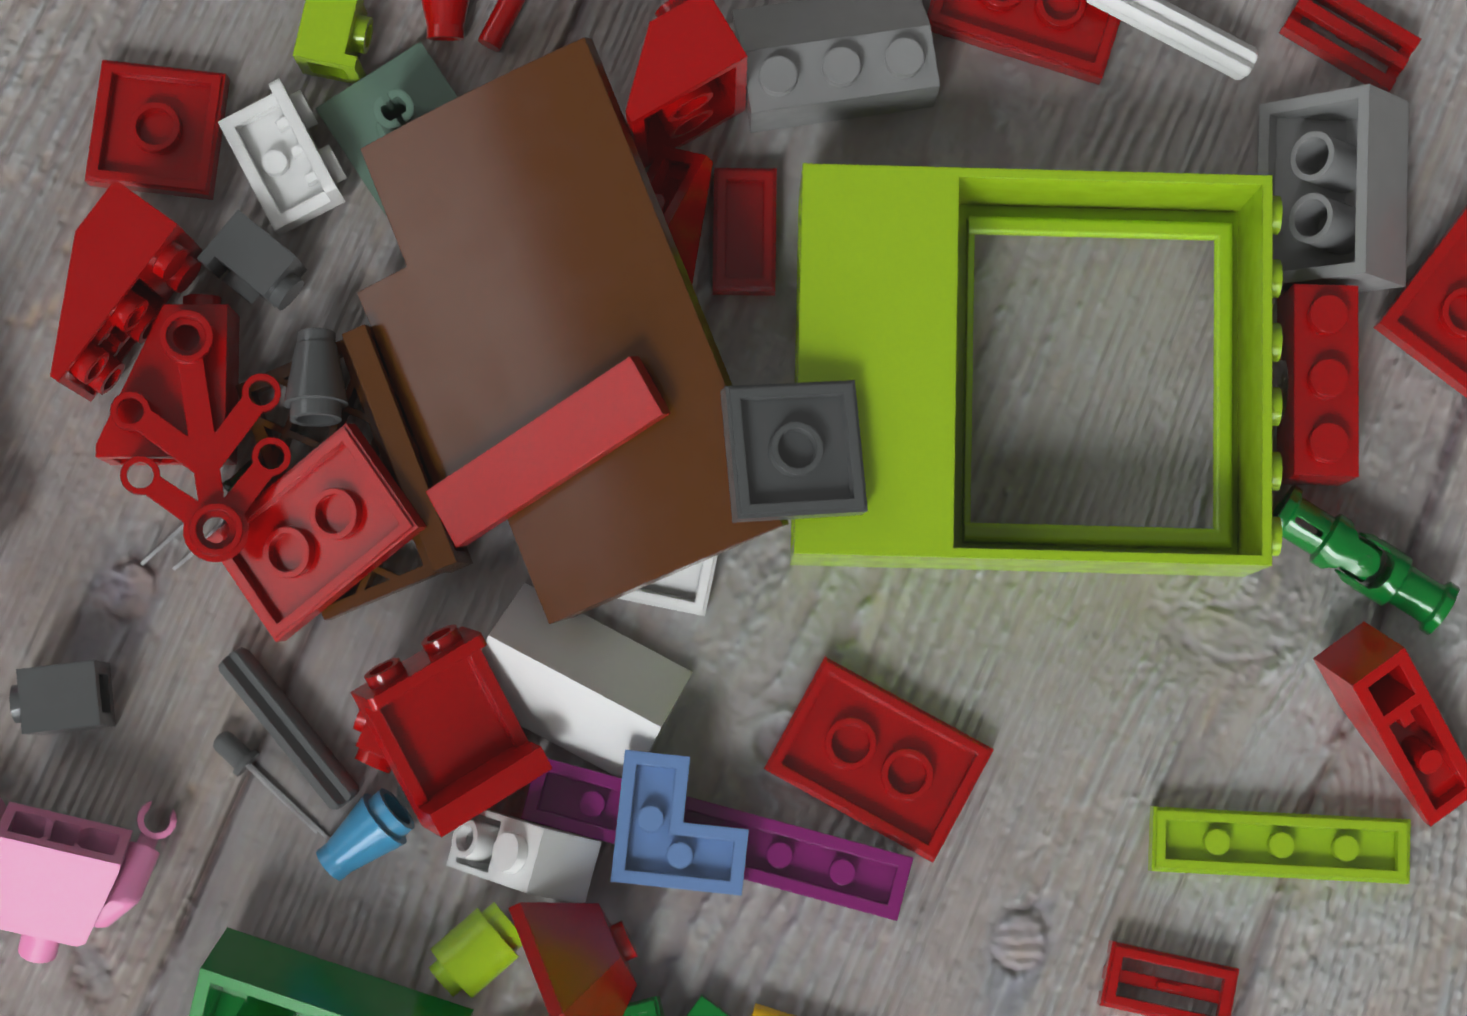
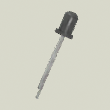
[213,731,330,840]

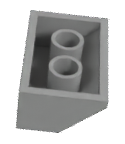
[732,0,940,133]
[1257,84,1409,292]

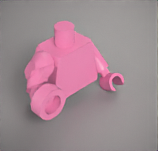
[0,797,177,964]

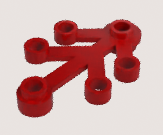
[110,310,291,562]

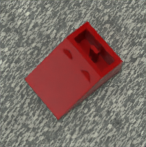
[50,179,203,402]

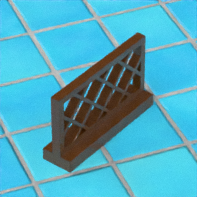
[235,324,473,620]

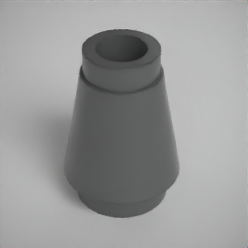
[283,328,348,427]

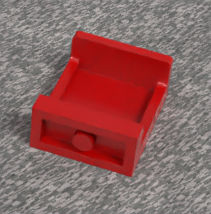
[351,624,553,838]

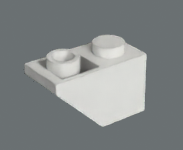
[446,809,601,903]

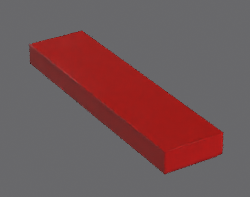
[425,356,671,548]

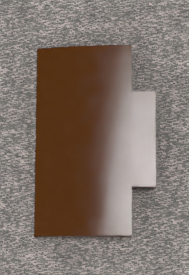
[357,37,789,624]

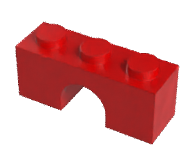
[1277,284,1359,486]

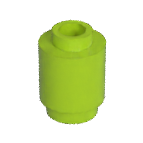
[428,902,522,998]

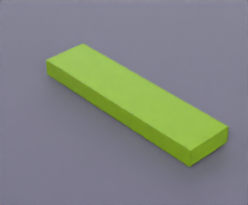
[1148,806,1411,884]

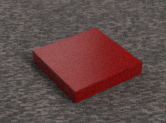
[84,60,230,200]

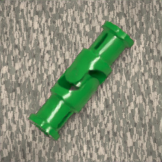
[1272,485,1460,635]

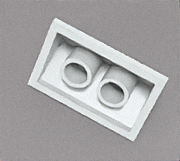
[482,583,693,778]

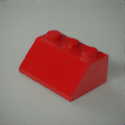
[625,0,748,168]

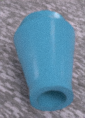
[316,788,415,881]

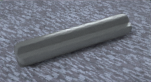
[218,647,360,810]

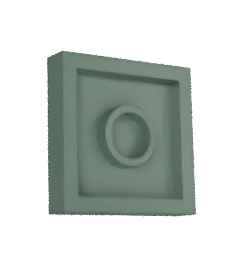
[315,41,457,216]

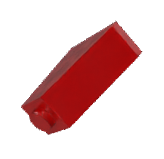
[95,294,240,465]

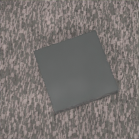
[720,380,868,523]

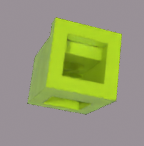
[292,0,373,84]

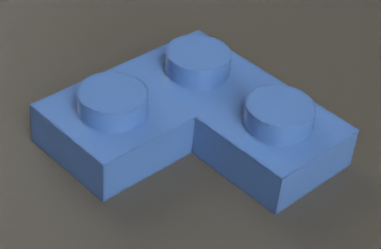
[610,750,749,896]

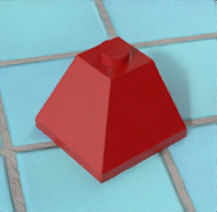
[508,902,638,1016]

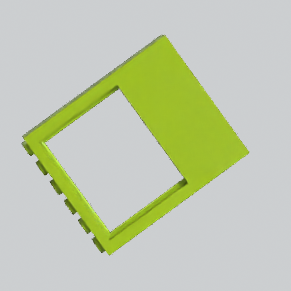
[790,163,1283,577]

